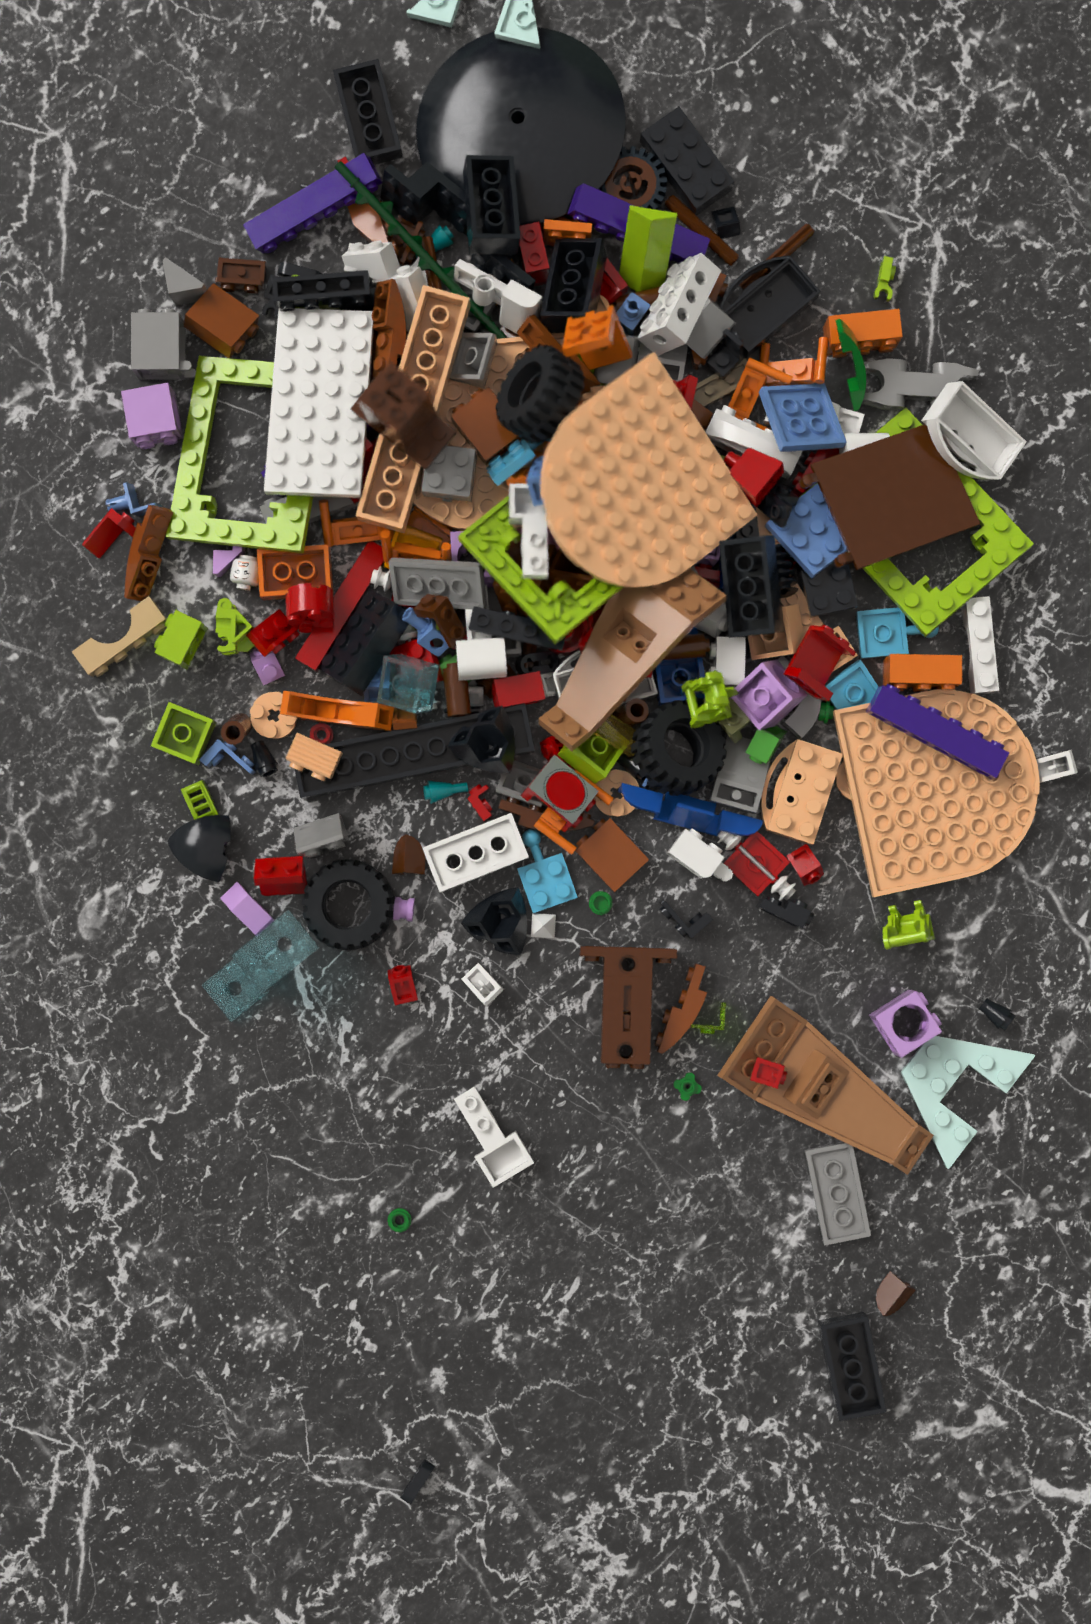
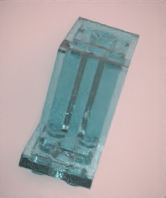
[202,910,319,1022]

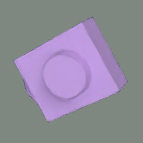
[249,648,285,685]

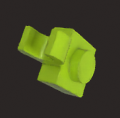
[874,256,896,302]

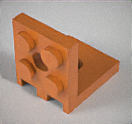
[544,216,592,246]
[562,305,633,370]

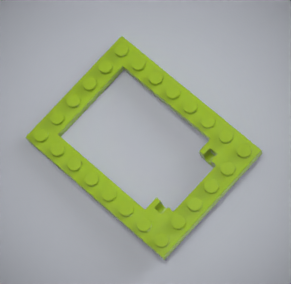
[166,356,313,553]
[799,407,1034,637]
[458,495,623,644]

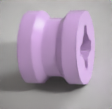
[393,897,415,922]

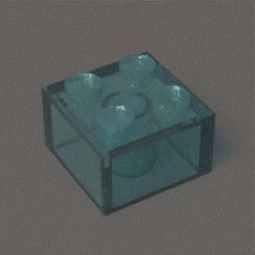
[377,654,439,714]

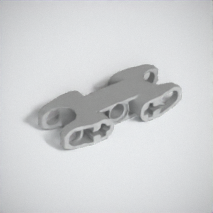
[862,358,979,410]

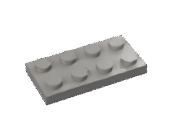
[389,558,487,610]
[804,1142,871,1245]

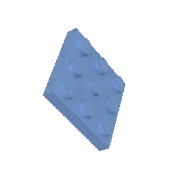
[759,383,847,452]
[765,484,848,578]

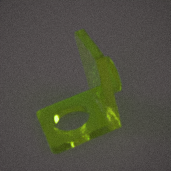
[691,1002,726,1034]

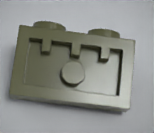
[702,697,750,744]

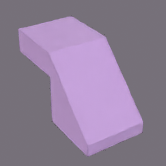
[213,546,245,577]
[220,882,274,937]

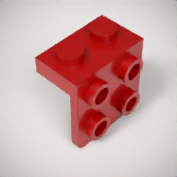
[254,856,308,896]

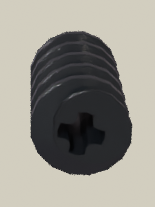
[775,544,798,598]

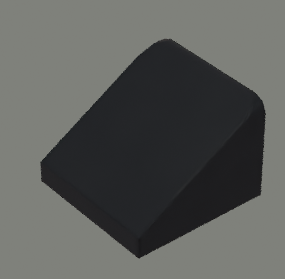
[712,206,741,239]

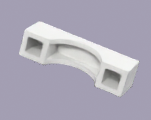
[962,596,999,695]

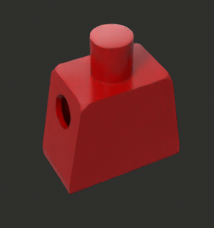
[724,448,784,507]

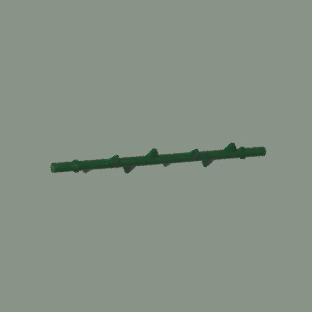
[334,161,507,339]

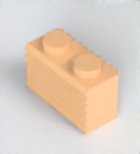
[286,733,343,781]

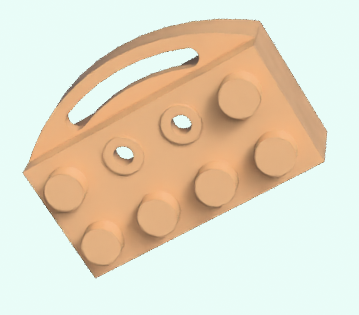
[760,739,843,845]

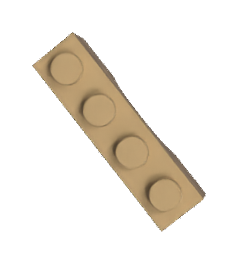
[72,596,167,677]

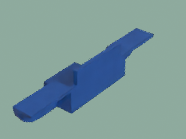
[618,783,763,836]

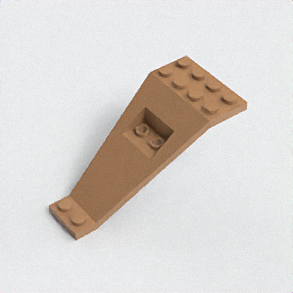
[539,568,726,751]
[718,996,934,1175]

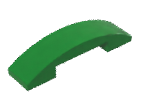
[836,319,866,411]

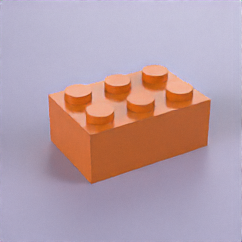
[823,309,903,358]
[257,544,334,601]
[883,654,962,692]

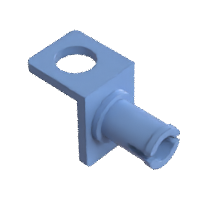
[617,292,650,336]
[106,482,162,516]
[402,607,449,657]

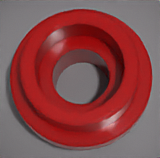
[310,723,334,744]

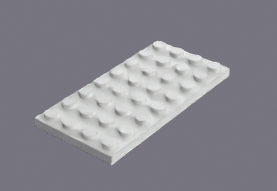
[264,308,374,498]

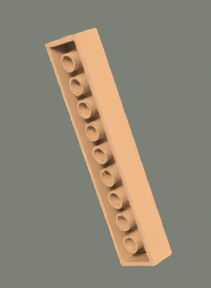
[356,285,471,533]

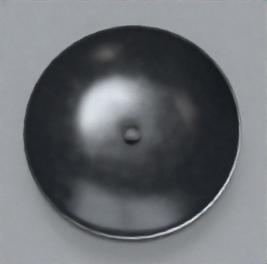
[416,27,626,226]

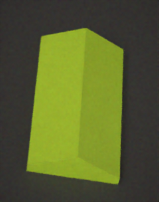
[619,205,677,292]

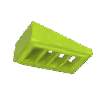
[181,780,219,820]

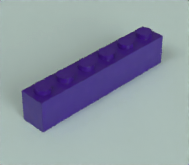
[243,153,382,253]
[567,183,710,263]
[866,684,1009,779]

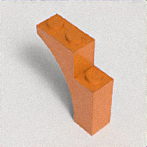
[280,691,394,731]

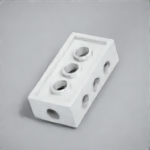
[637,253,721,356]
[422,813,529,893]

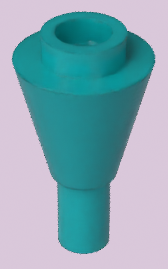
[416,225,455,258]
[423,780,468,804]

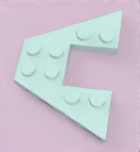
[406,0,541,49]
[901,1036,1035,1169]

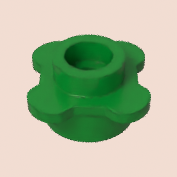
[673,1072,702,1101]

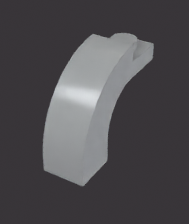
[778,656,821,740]

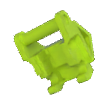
[216,598,254,656]
[681,671,738,728]
[883,900,935,950]

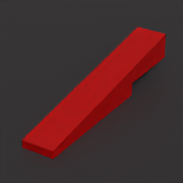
[295,541,385,672]

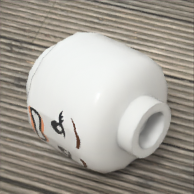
[230,555,259,591]

